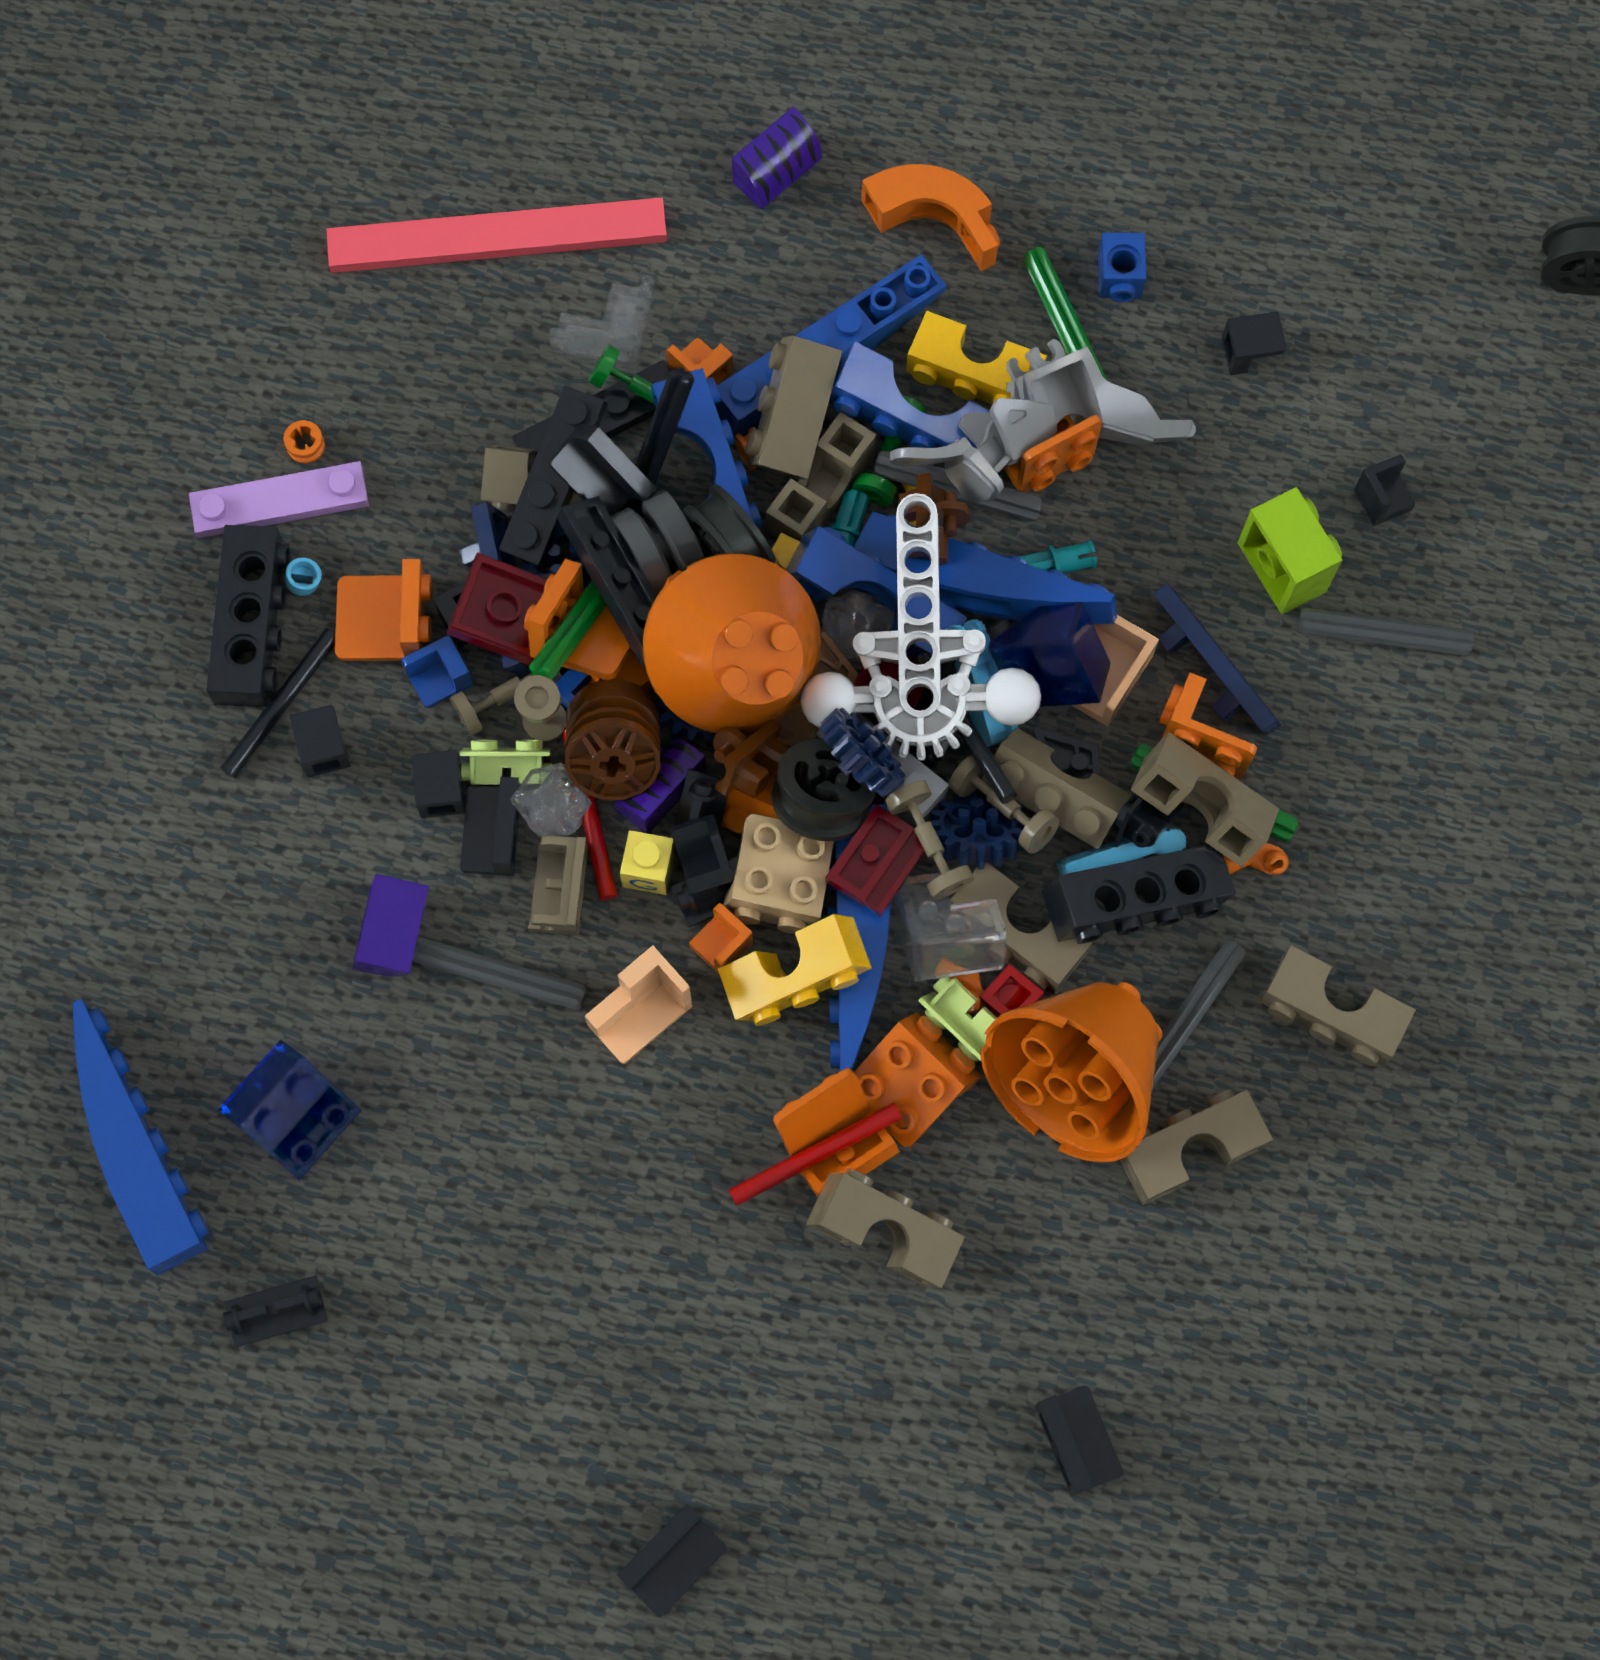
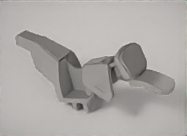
[890,339,1196,503]

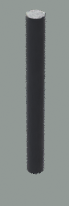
[220,628,335,778]
[914,652,1017,804]

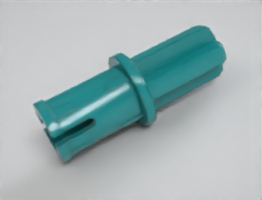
[829,489,869,547]
[1017,540,1097,574]

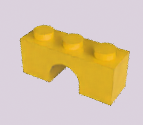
[906,311,1047,405]
[718,914,872,1026]

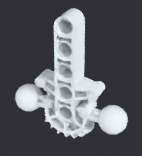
[800,493,1041,761]

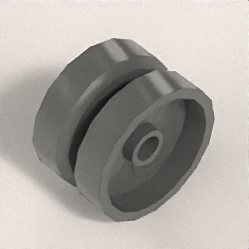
[610,489,704,596]

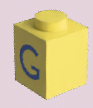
[620,830,675,895]

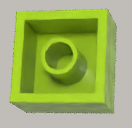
[1238,487,1342,615]

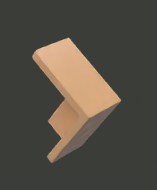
[1055,615,1159,727]
[585,945,692,1064]

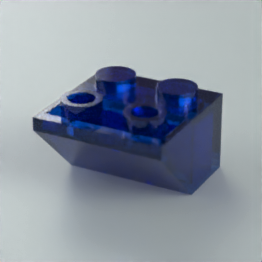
[988,602,1111,707]
[218,1039,362,1181]

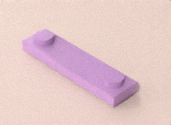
[189,461,369,538]

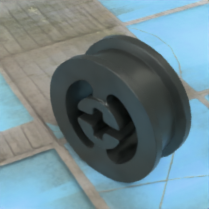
[1541,216,1600,296]
[683,484,776,563]
[771,739,876,841]

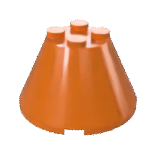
[643,553,821,733]
[980,982,1163,1162]

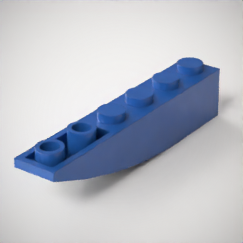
[715,254,947,437]
[854,511,1117,624]
[827,804,891,1072]
[73,999,210,1276]

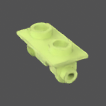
[460,739,553,785]
[918,974,997,1062]

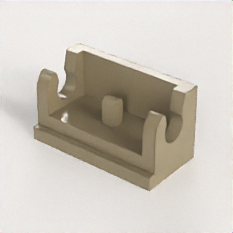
[528,836,589,936]

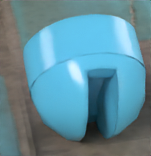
[284,557,322,596]

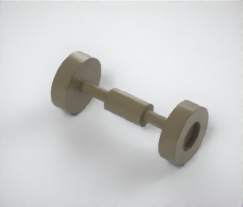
[450,658,562,736]
[514,675,566,743]
[949,755,1059,854]
[884,780,975,899]

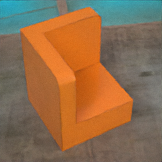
[666,338,734,385]
[689,902,753,975]

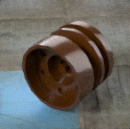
[565,679,660,800]

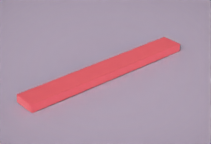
[326,197,667,273]

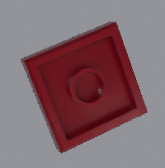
[446,552,547,665]

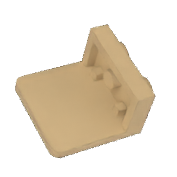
[723,814,834,934]

